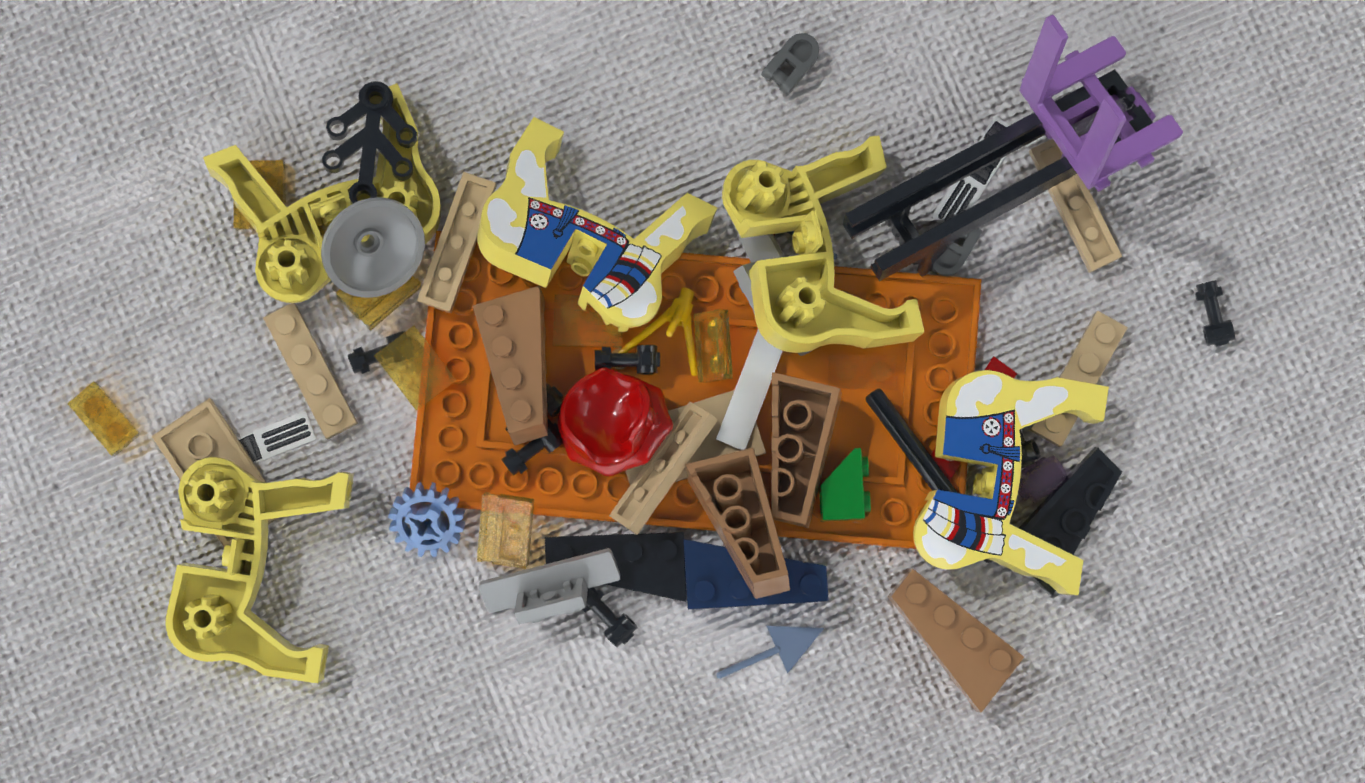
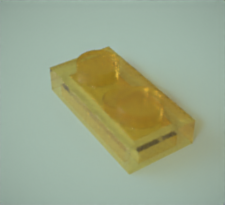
[694,309,733,383]
[67,381,141,457]

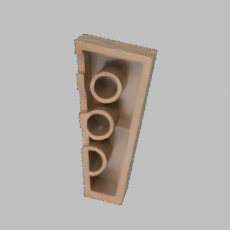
[473,286,548,445]
[771,372,842,528]
[685,448,790,599]
[888,569,1024,713]

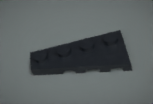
[1019,447,1122,596]
[545,532,686,602]

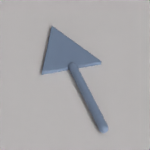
[716,626,824,679]

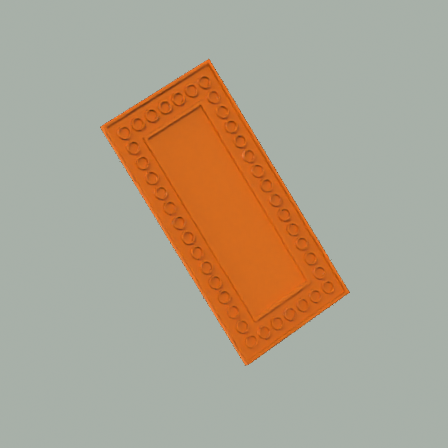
[410,231,982,549]

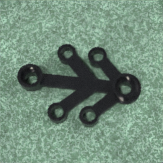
[322,81,417,205]

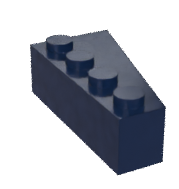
[684,539,829,610]

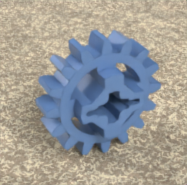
[388,482,465,557]

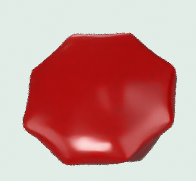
[557,367,673,477]

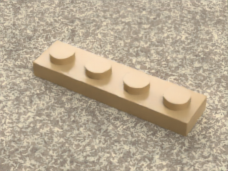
[1029,139,1122,273]
[417,172,497,313]
[263,303,358,440]
[1029,311,1128,447]
[609,401,718,535]

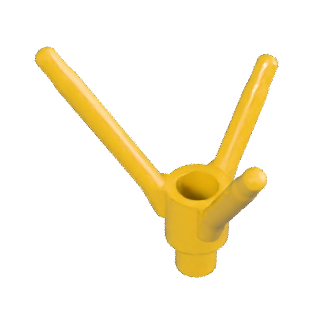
[618,288,698,376]

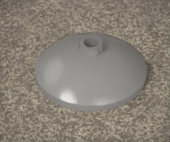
[321,197,425,298]

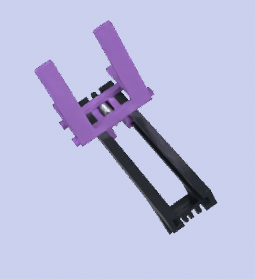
[843,14,1183,281]

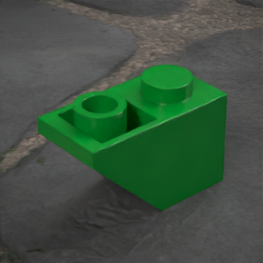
[819,448,871,522]

